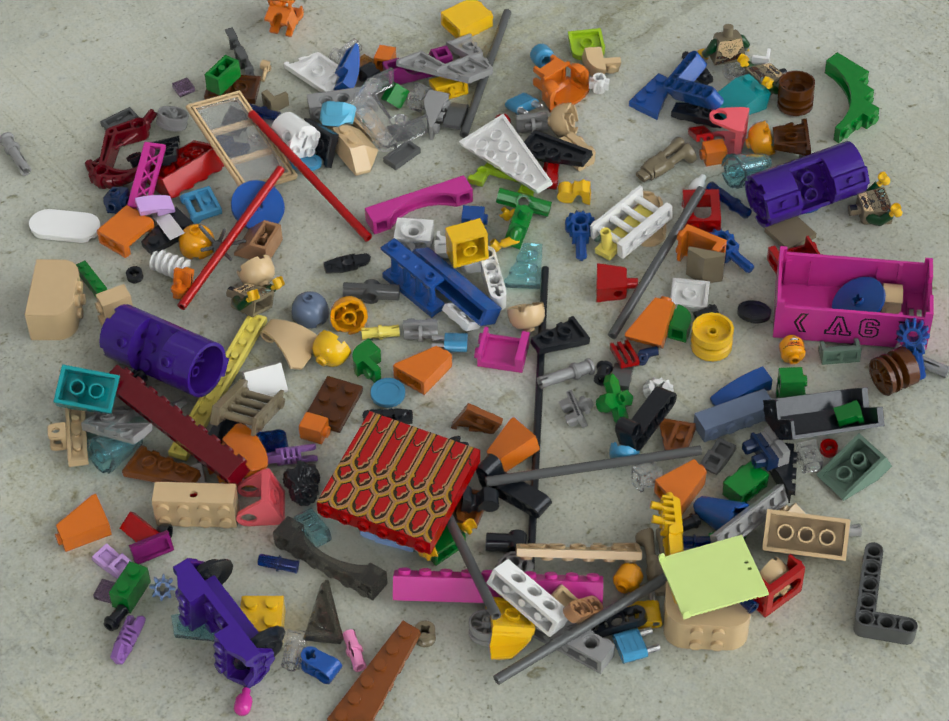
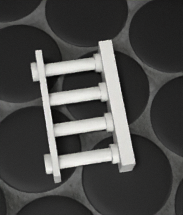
[590,185,673,259]

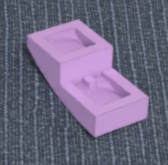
[135,195,175,216]
[92,543,132,579]

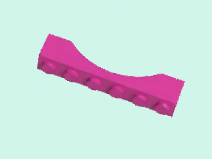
[365,175,473,235]

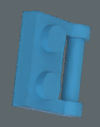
[180,186,222,224]

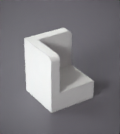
[751,48,771,65]

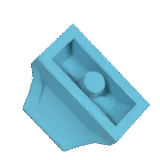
[319,101,356,127]

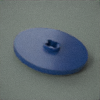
[231,180,285,229]
[832,277,886,312]

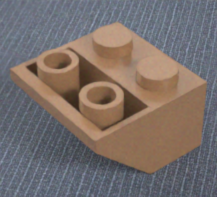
[234,220,283,260]

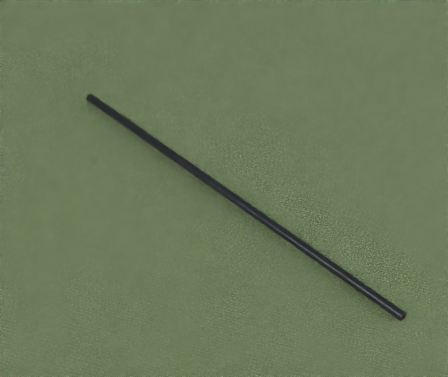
[528,266,549,569]

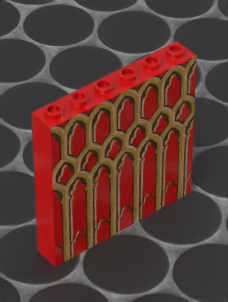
[317,411,480,555]

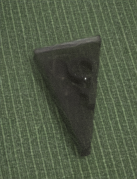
[303,580,344,644]

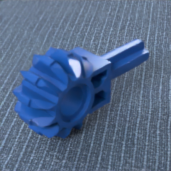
[565,210,595,261]
[708,229,754,273]
[896,317,930,380]

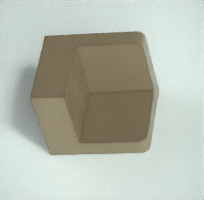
[261,89,289,114]

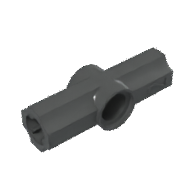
[343,279,400,304]

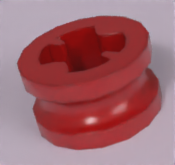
[819,438,838,458]

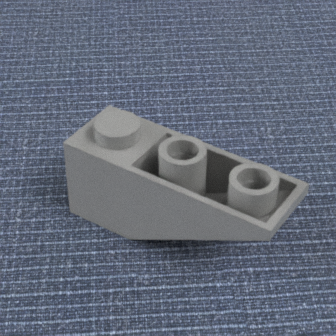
[423,89,451,140]

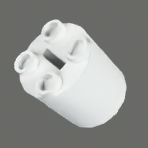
[271,112,320,158]

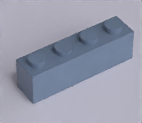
[694,389,771,442]

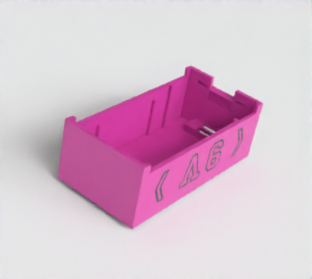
[773,246,934,350]

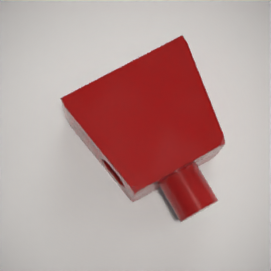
[596,263,638,302]

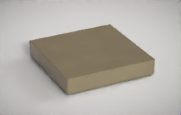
[764,216,817,249]

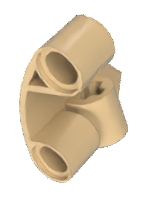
[260,319,317,370]

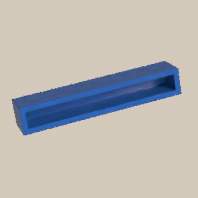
[413,247,502,326]

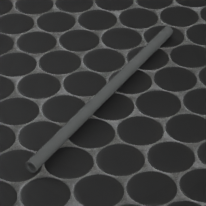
[460,9,511,138]
[608,186,705,339]
[485,445,702,487]
[447,514,501,620]
[493,573,667,685]

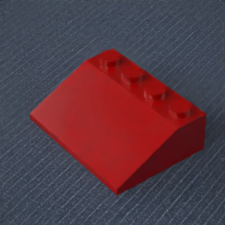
[147,140,224,199]

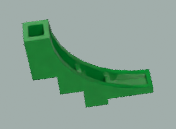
[825,52,880,143]

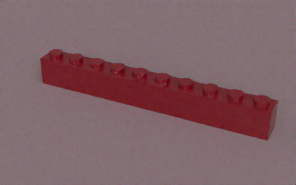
[109,364,250,486]

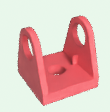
[707,107,750,157]
[236,468,285,526]

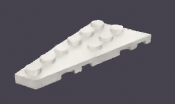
[459,114,553,194]

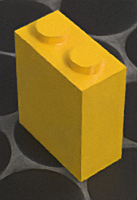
[441,0,493,38]

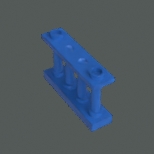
[380,238,445,318]

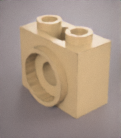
[95,284,133,326]

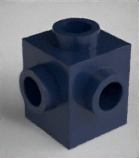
[103,187,130,214]

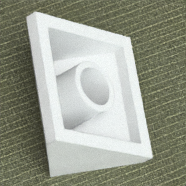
[241,362,288,401]

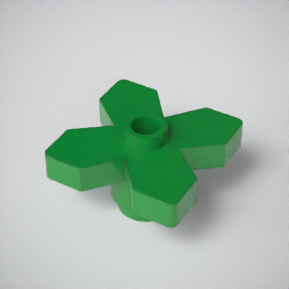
[596,373,633,423]

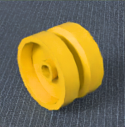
[690,312,734,362]

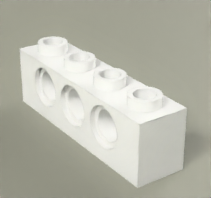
[487,559,568,637]

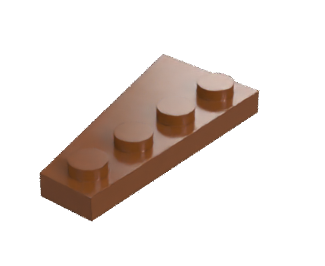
[122,445,201,483]

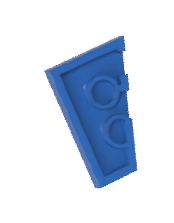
[629,73,669,120]

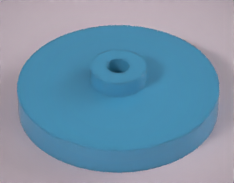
[290,154,322,171]
[370,378,405,408]

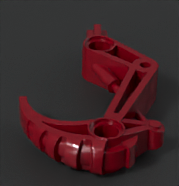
[85,109,157,189]

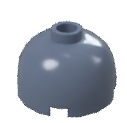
[291,291,329,328]

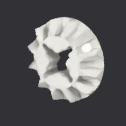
[643,377,674,398]

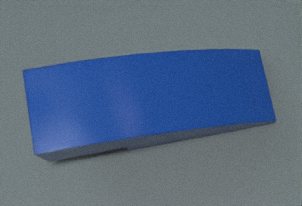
[334,43,360,90]
[710,366,773,406]

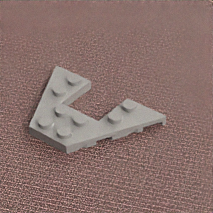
[396,33,493,83]
[81,396,187,444]

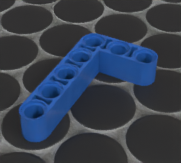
[663,51,724,110]

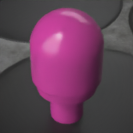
[234,687,253,716]

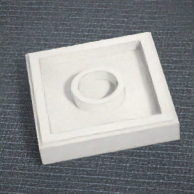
[670,278,710,312]

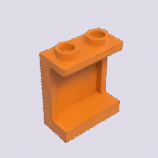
[97,205,155,258]
[676,224,727,265]

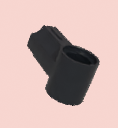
[486,529,527,553]

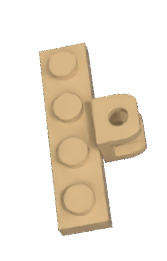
[47,408,89,467]

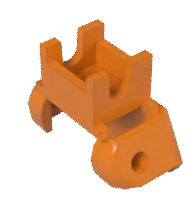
[264,0,304,37]
[533,54,590,113]
[207,423,268,488]

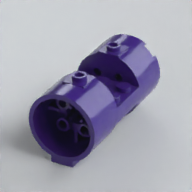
[745,141,870,228]
[99,304,229,397]

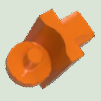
[171,267,194,299]

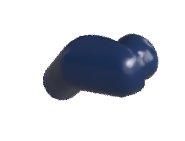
[637,346,659,366]

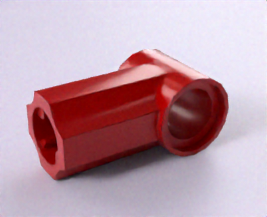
[543,162,560,190]

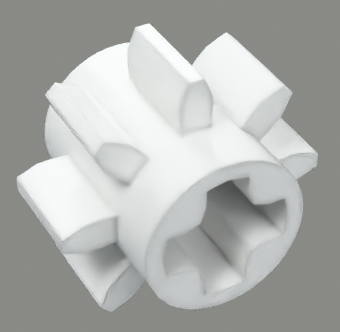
[589,73,610,94]

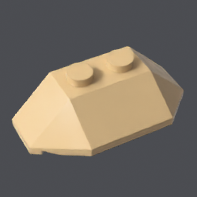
[330,125,378,176]

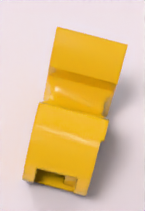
[557,179,591,205]

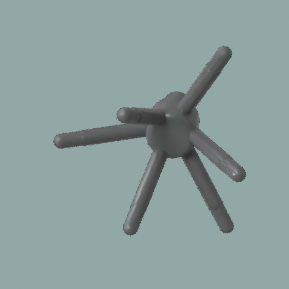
[198,225,246,261]

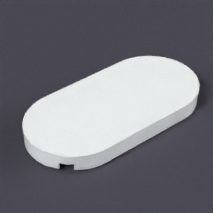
[29,209,101,243]

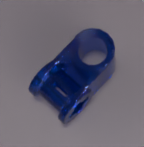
[256,429,289,453]

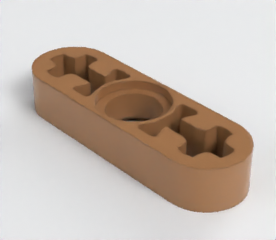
[563,595,603,623]

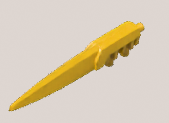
[650,492,684,604]

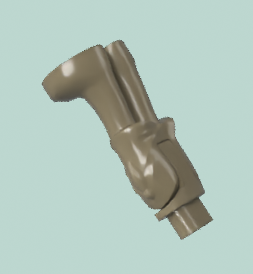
[636,137,697,182]
[635,527,665,596]

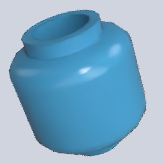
[530,43,554,68]

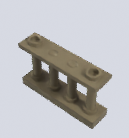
[210,379,285,436]

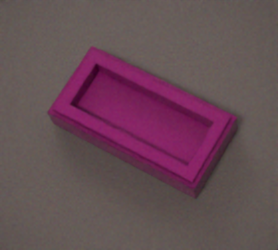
[129,530,174,564]

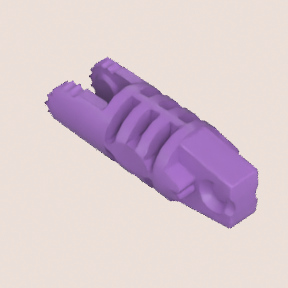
[267,444,318,466]
[110,615,146,664]

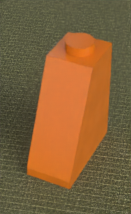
[625,296,675,349]
[393,346,452,395]
[486,417,540,472]
[654,459,707,515]
[55,494,112,552]

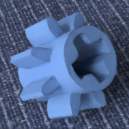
[149,574,176,601]

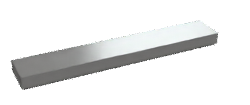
[710,484,788,543]

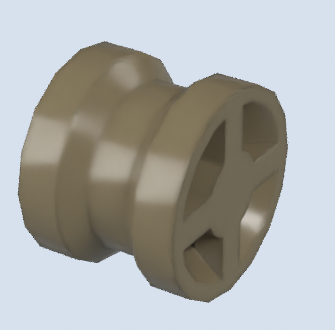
[415,620,436,648]

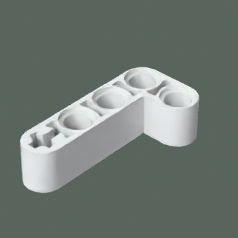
[461,246,507,310]

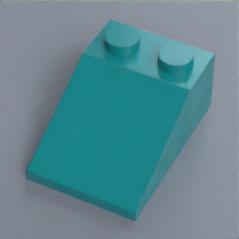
[718,74,771,119]
[53,364,120,414]

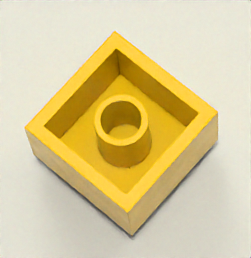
[445,218,489,268]
[240,596,286,642]

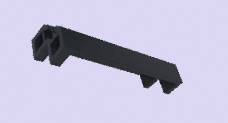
[763,387,885,440]

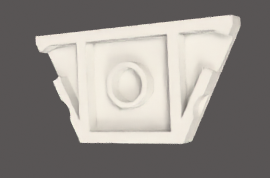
[283,52,339,92]

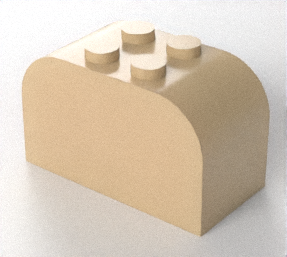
[25,259,86,340]
[663,581,752,651]

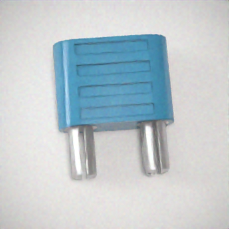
[505,93,543,115]
[431,333,468,352]
[612,626,661,664]

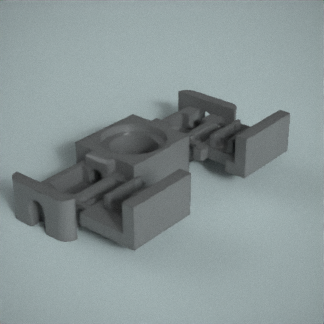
[225,27,255,76]

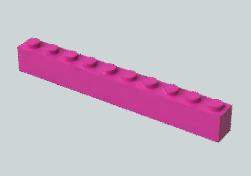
[393,567,603,605]

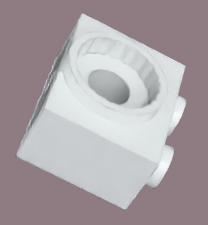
[393,217,434,252]

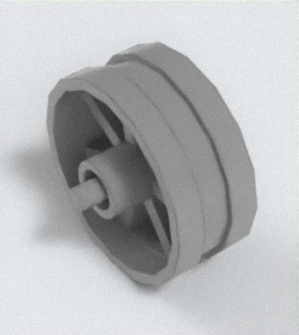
[156,106,189,132]
[469,609,492,646]

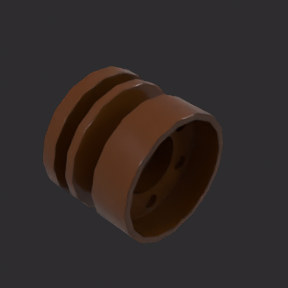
[777,71,815,116]
[869,346,920,396]

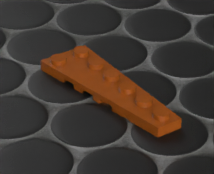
[327,620,421,721]

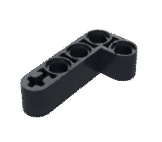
[615,386,677,451]
[476,454,552,518]

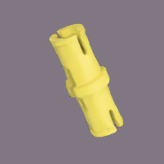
[361,324,400,340]

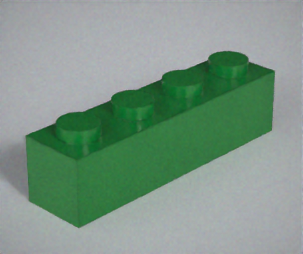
[76,260,107,297]

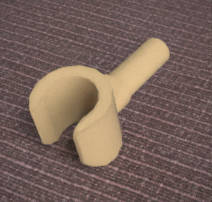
[260,59,272,82]

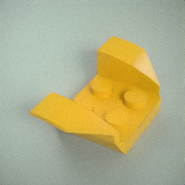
[485,597,535,660]

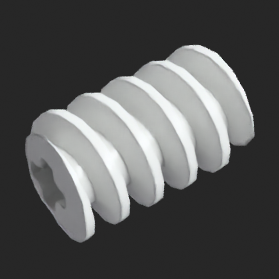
[149,250,191,278]

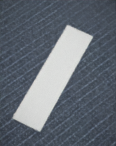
[150,213,185,240]

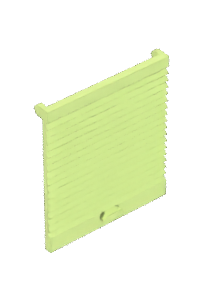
[658,535,769,619]

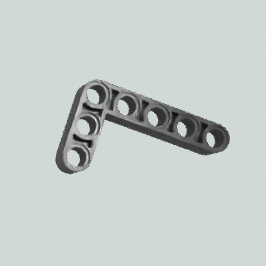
[853,542,918,645]

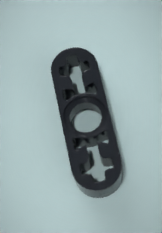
[591,605,648,638]

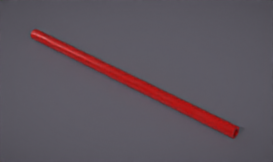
[248,110,372,242]
[177,166,285,310]

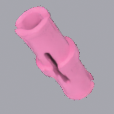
[342,629,367,672]

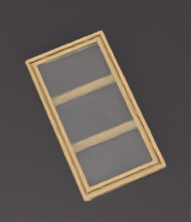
[186,90,298,187]

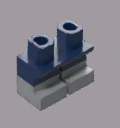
[742,425,790,471]

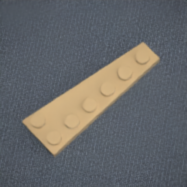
[516,543,642,563]

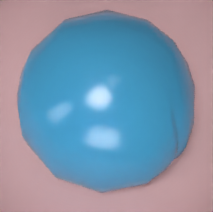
[609,442,640,458]

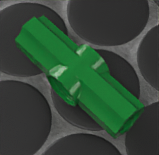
[496,188,552,217]

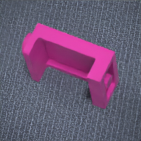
[474,327,530,373]

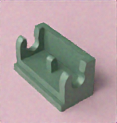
[818,338,862,365]

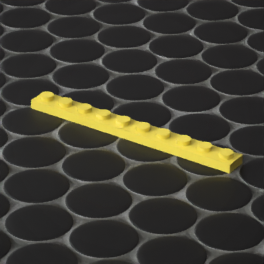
[168,315,267,461]

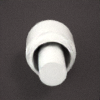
[688,174,707,190]

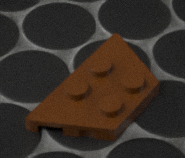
[773,118,811,156]

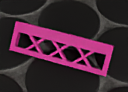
[127,142,166,210]

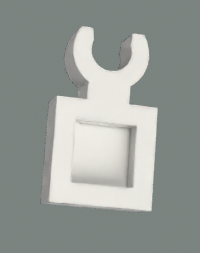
[435,231,448,258]

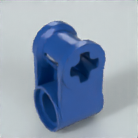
[301,646,342,684]

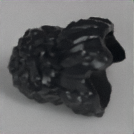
[282,460,321,506]

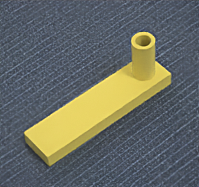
[595,204,653,261]

